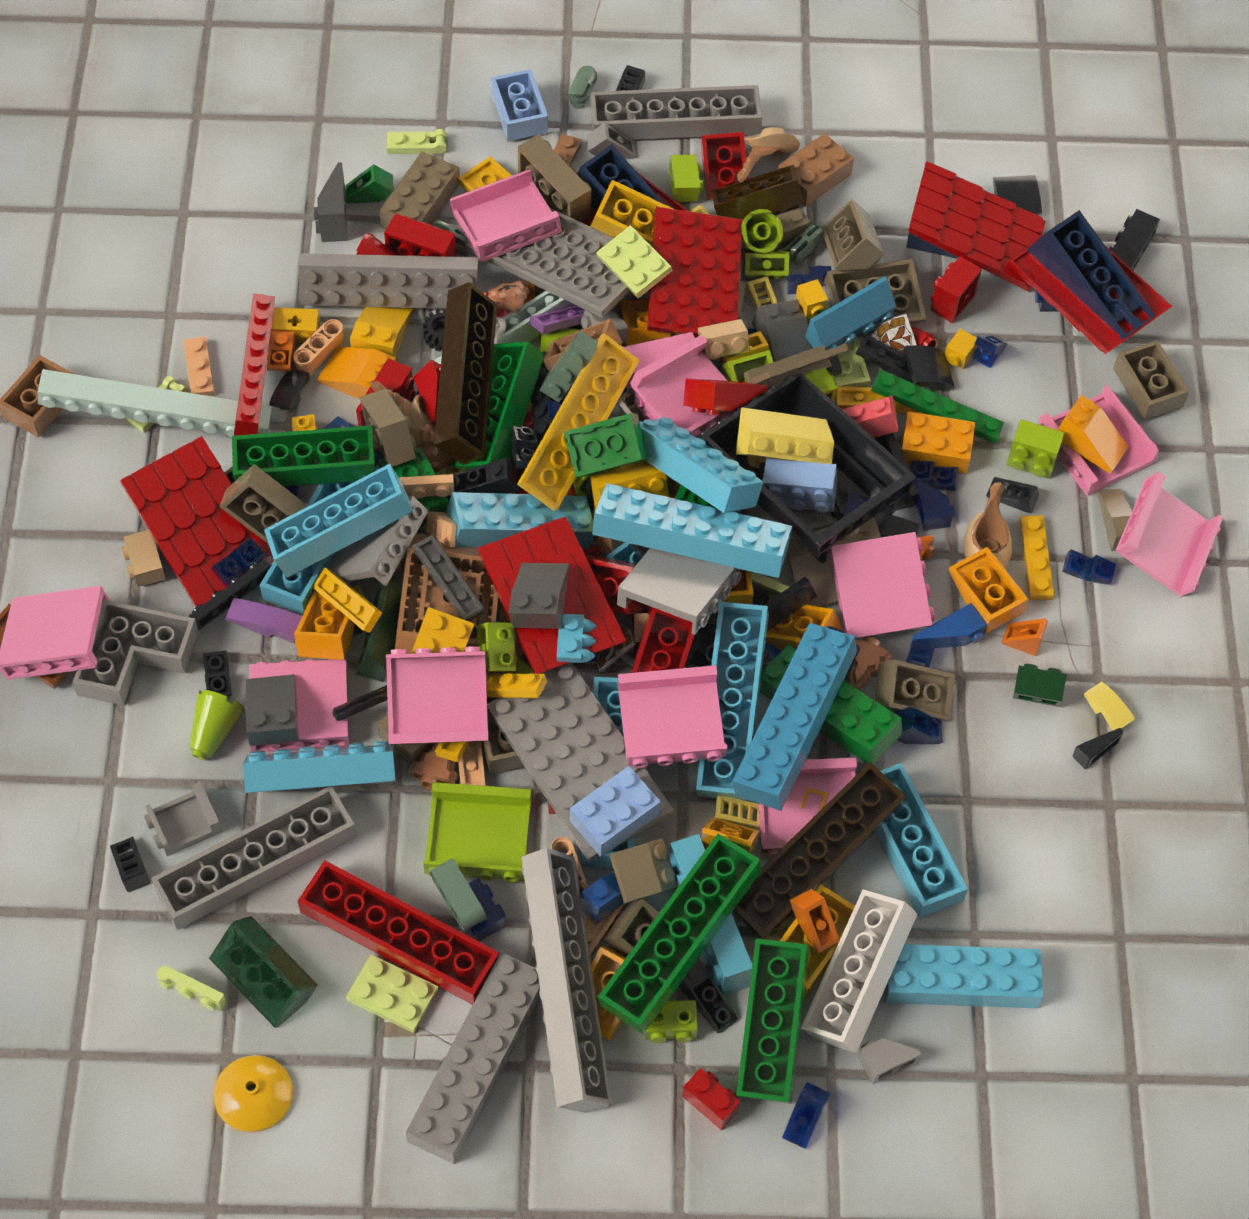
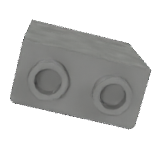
[144,781,222,856]

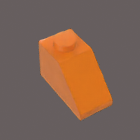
[790,889,840,953]

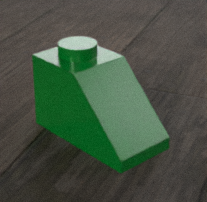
[345,164,394,204]

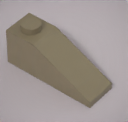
[1097,489,1132,551]

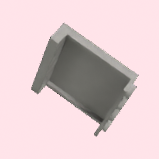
[328,496,429,586]
[617,548,741,635]

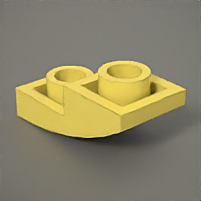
[1083,682,1135,730]

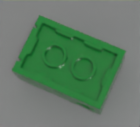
[564,413,649,477]
[378,447,449,526]

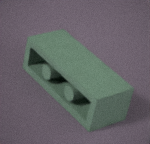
[540,330,598,402]

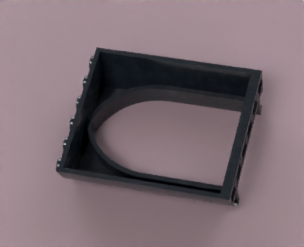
[700,371,916,564]

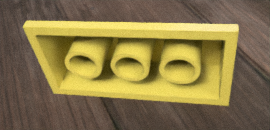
[736,408,834,464]

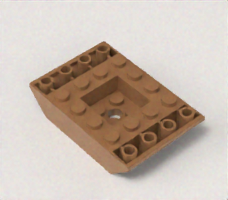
[395,537,498,654]

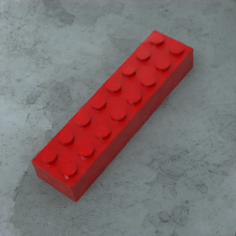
[298,860,499,1005]

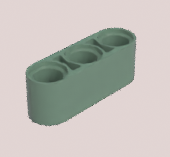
[429,859,487,931]

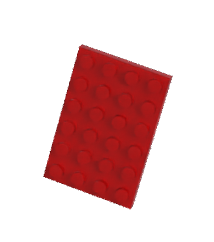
[647,206,742,337]

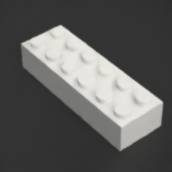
[801,890,917,1053]

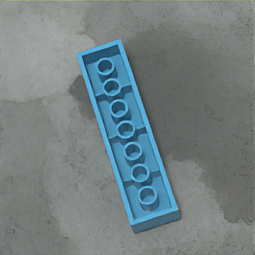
[732,623,857,811]

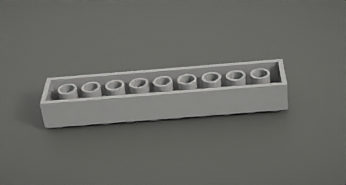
[522,848,612,1113]

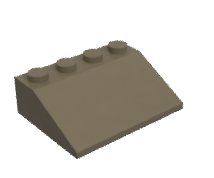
[824,259,927,329]
[786,517,881,607]

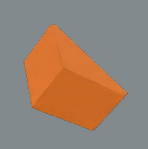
[1002,618,1048,656]

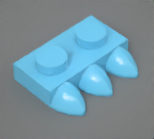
[557,614,597,663]

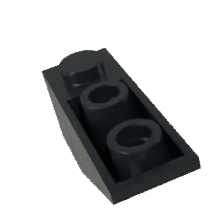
[447,458,520,498]
[679,958,738,1033]

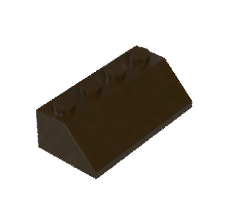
[712,165,804,221]

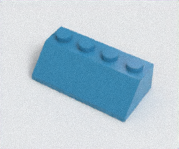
[805,276,896,350]

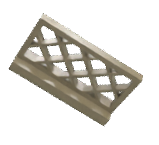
[743,344,848,389]

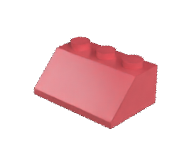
[842,396,898,438]

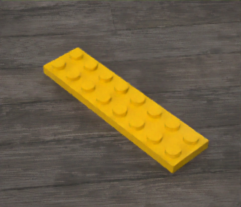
[517,334,640,511]

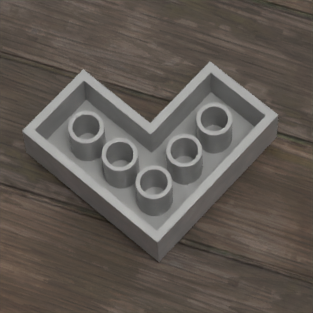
[73,600,199,705]

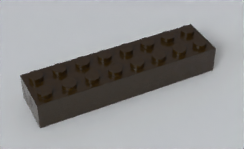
[433,282,497,465]
[733,762,906,939]

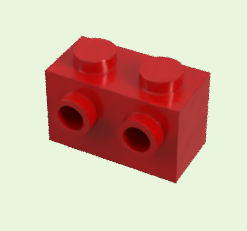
[682,1068,740,1130]

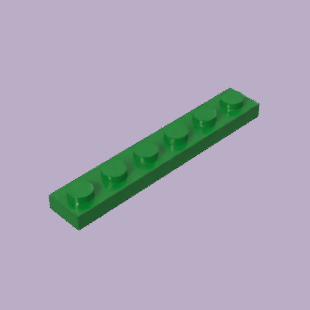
[871,369,1004,444]

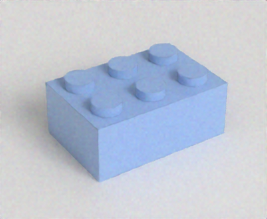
[491,69,548,141]
[763,458,837,513]
[570,766,661,857]

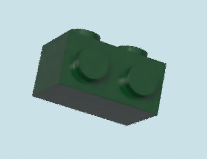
[1013,664,1067,707]

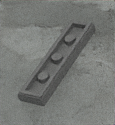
[412,534,485,621]

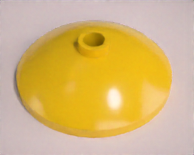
[214,1055,293,1133]

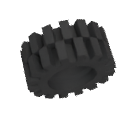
[423,309,446,351]

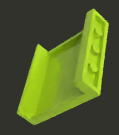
[423,782,531,883]

